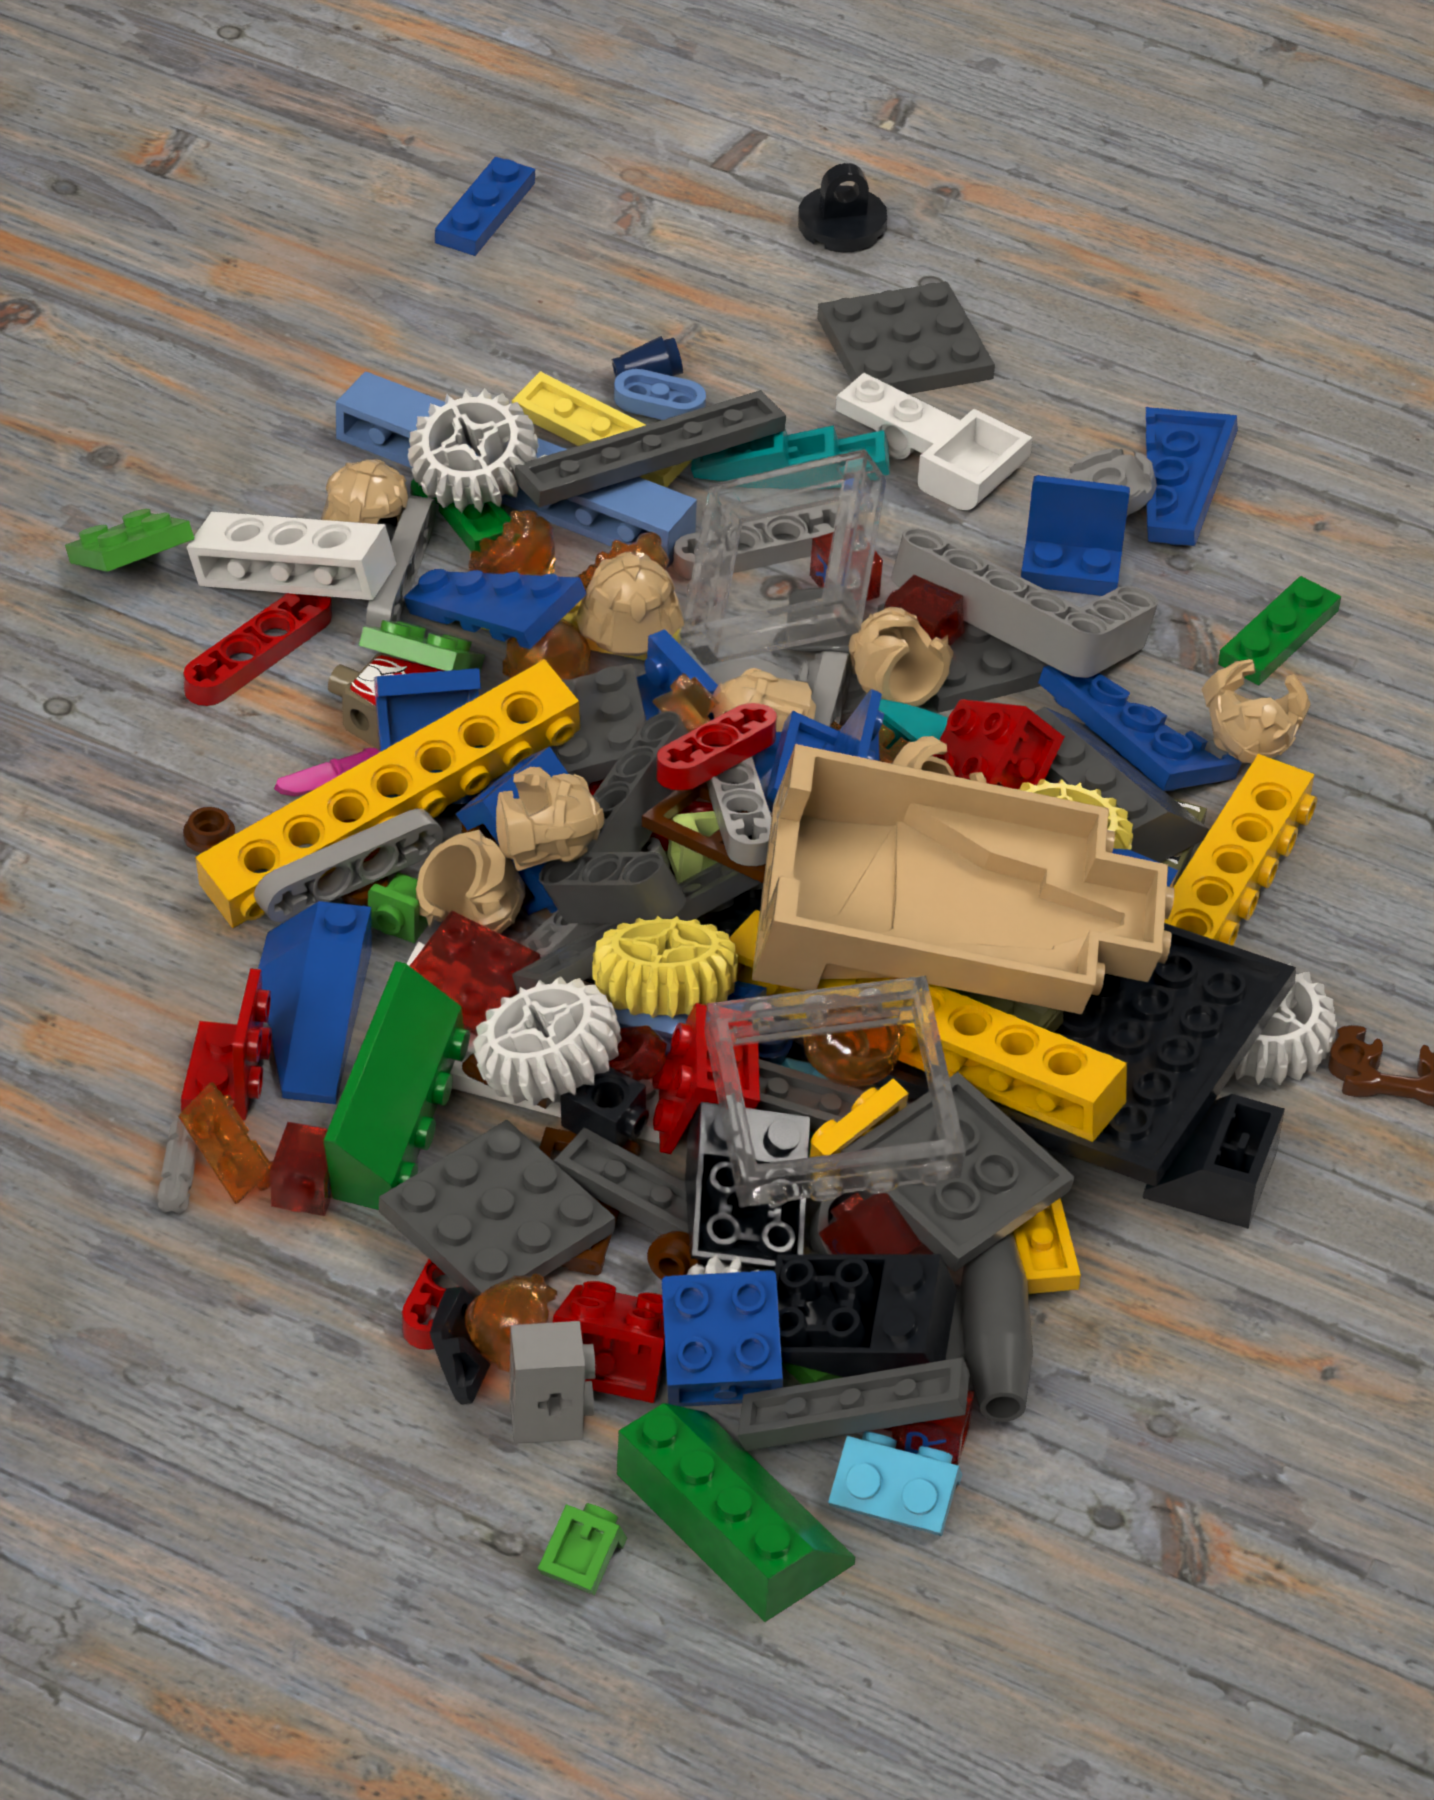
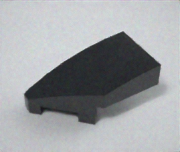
[430,1286,496,1405]

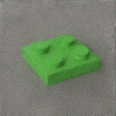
[65,509,194,572]
[358,620,485,673]

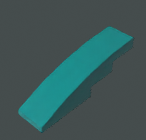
[691,425,890,485]

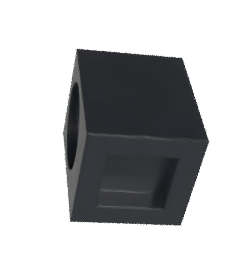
[560,1066,649,1147]

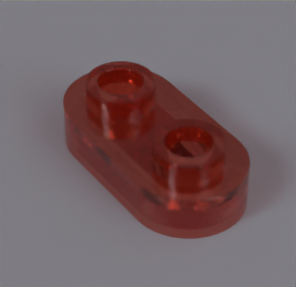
[608,1025,667,1081]

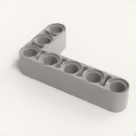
[891,528,1158,678]

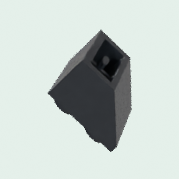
[1143,1094,1285,1229]

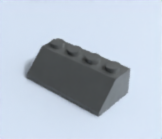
[1034,707,1210,862]

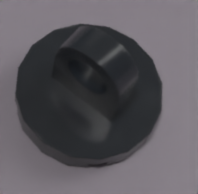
[798,163,887,252]

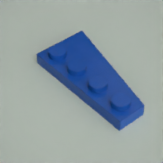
[1146,407,1238,546]
[403,569,587,649]
[1038,665,1242,791]

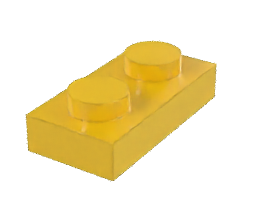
[808,1078,909,1183]
[1013,1198,1081,1294]

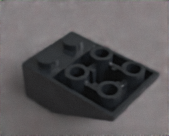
[685,1102,810,1270]
[774,1254,957,1377]

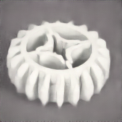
[408,388,539,513]
[1235,963,1337,1086]
[472,977,622,1106]

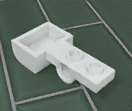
[836,373,1032,510]

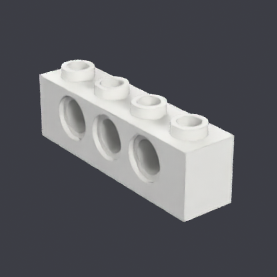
[187,512,396,600]

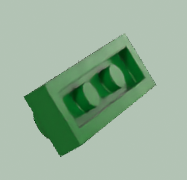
[1218,576,1341,686]

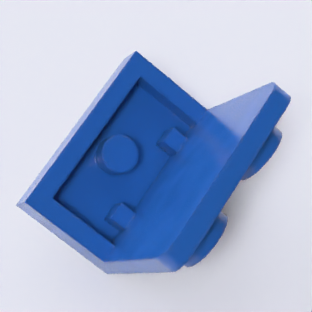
[765,689,884,803]

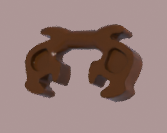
[1328,1025,1434,1107]

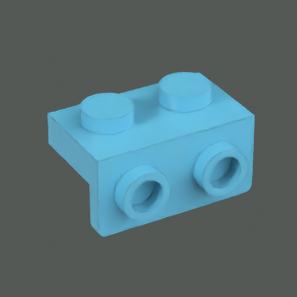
[828,1431,962,1536]

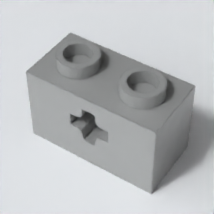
[509,1321,595,1444]

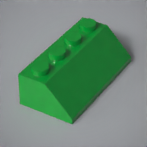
[324,961,470,1210]
[617,1403,856,1622]

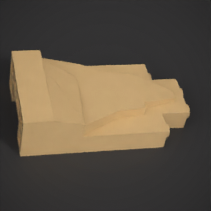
[752,744,1174,1014]

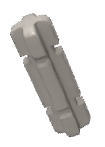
[157,1118,200,1214]

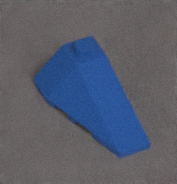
[258,901,372,1104]

